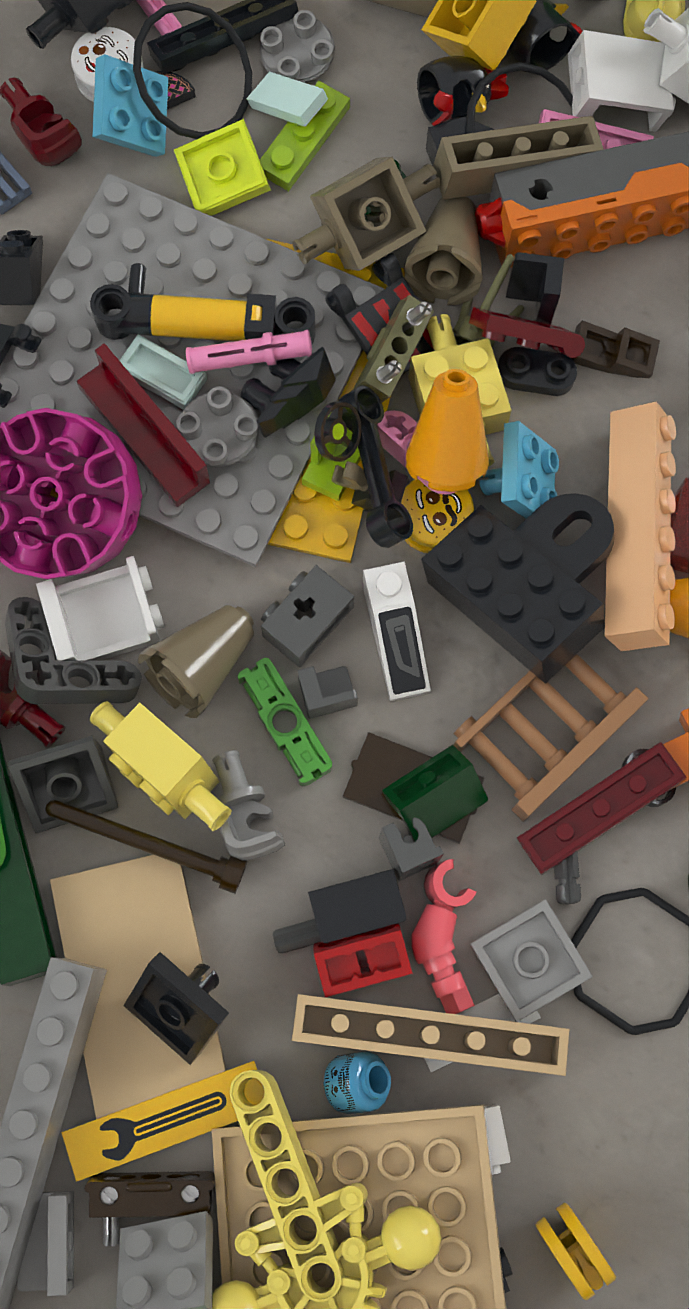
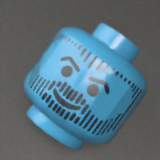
[323,1051,391,1114]

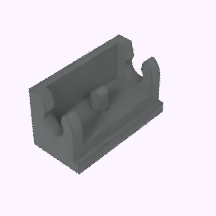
[379,818,444,882]

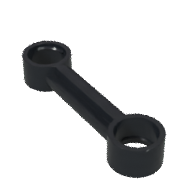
[339,385,413,548]

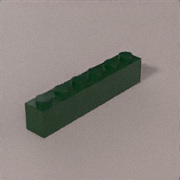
[0,739,57,986]

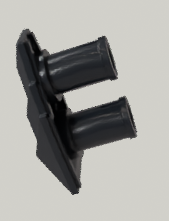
[241,347,336,438]

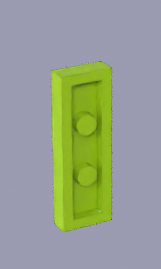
[260,80,350,192]

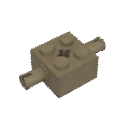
[292,157,441,271]

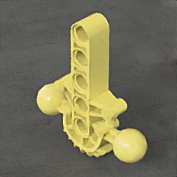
[212,1070,441,1309]

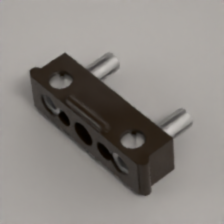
[84,1171,215,1246]

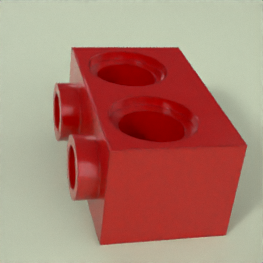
[313,923,413,997]

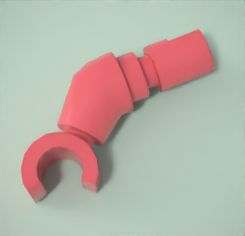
[411,859,477,1014]

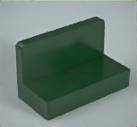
[382,744,488,842]

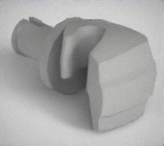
[212,750,285,860]

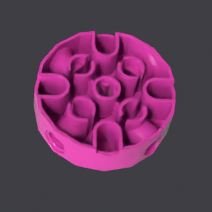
[0,408,142,579]

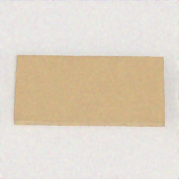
[50,855,227,1119]

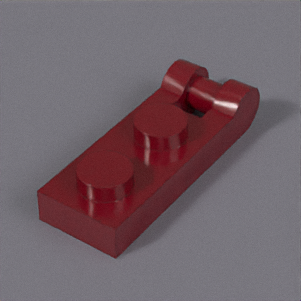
[469,307,585,358]

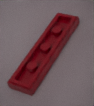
[517,742,687,876]

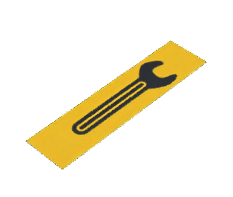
[61,1061,265,1182]

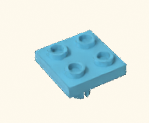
[92,54,168,157]
[479,421,559,519]

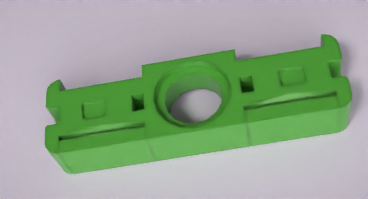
[238,658,332,786]

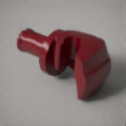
[0,77,82,167]

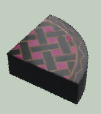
[154,71,196,110]

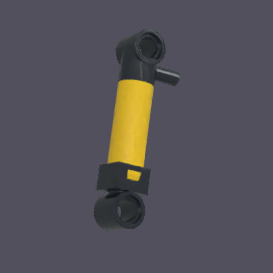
[90,263,316,347]

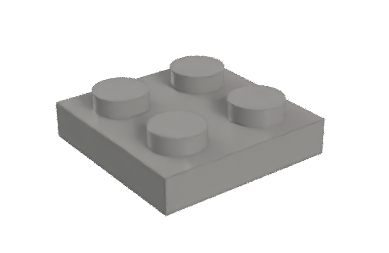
[470,899,593,1022]
[116,1211,213,1309]

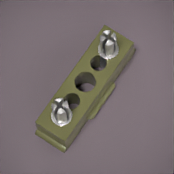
[353,294,434,403]

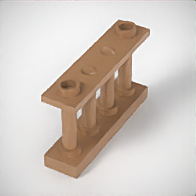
[454,654,649,822]

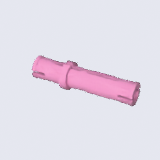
[186,330,313,374]

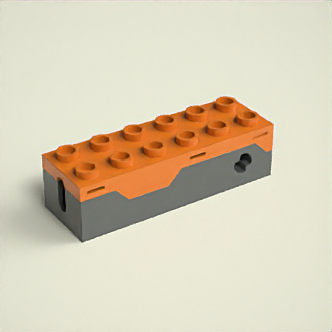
[475,131,689,268]

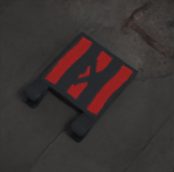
[325,253,434,376]

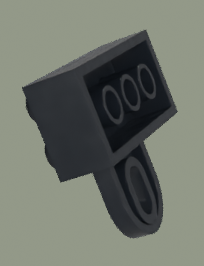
[421,493,614,684]

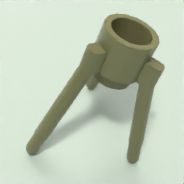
[453,254,524,348]

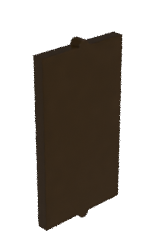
[343,732,484,844]

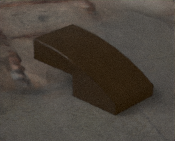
[571,320,660,379]

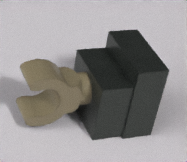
[332,461,408,512]

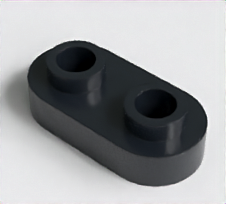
[497,347,577,396]

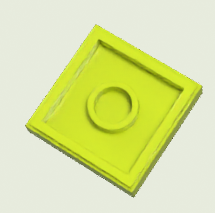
[174,119,271,216]

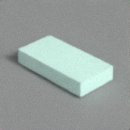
[246,71,328,127]
[119,334,207,410]

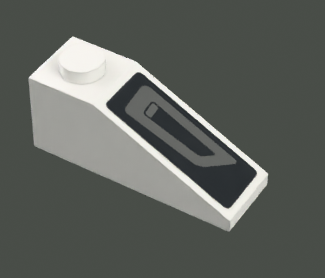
[362,562,431,702]

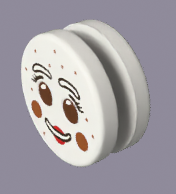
[71,27,144,102]

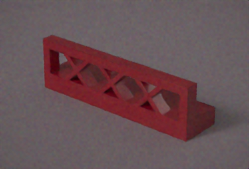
[76,343,210,507]

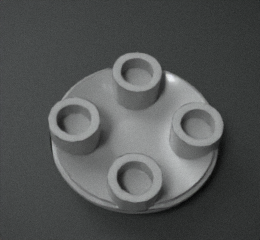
[260,10,335,83]
[176,386,259,467]

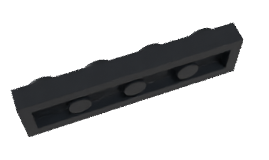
[147,0,298,74]

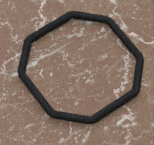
[571,888,689,1035]

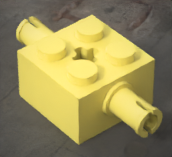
[408,314,512,467]
[90,701,232,831]

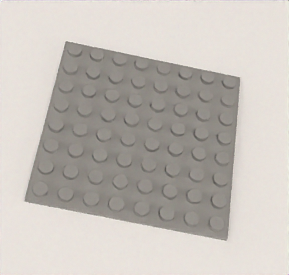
[0,173,384,567]

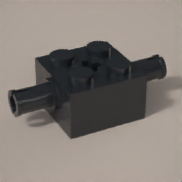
[26,0,133,49]

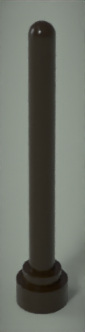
[45,800,248,894]

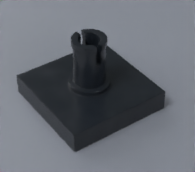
[123,952,229,1065]

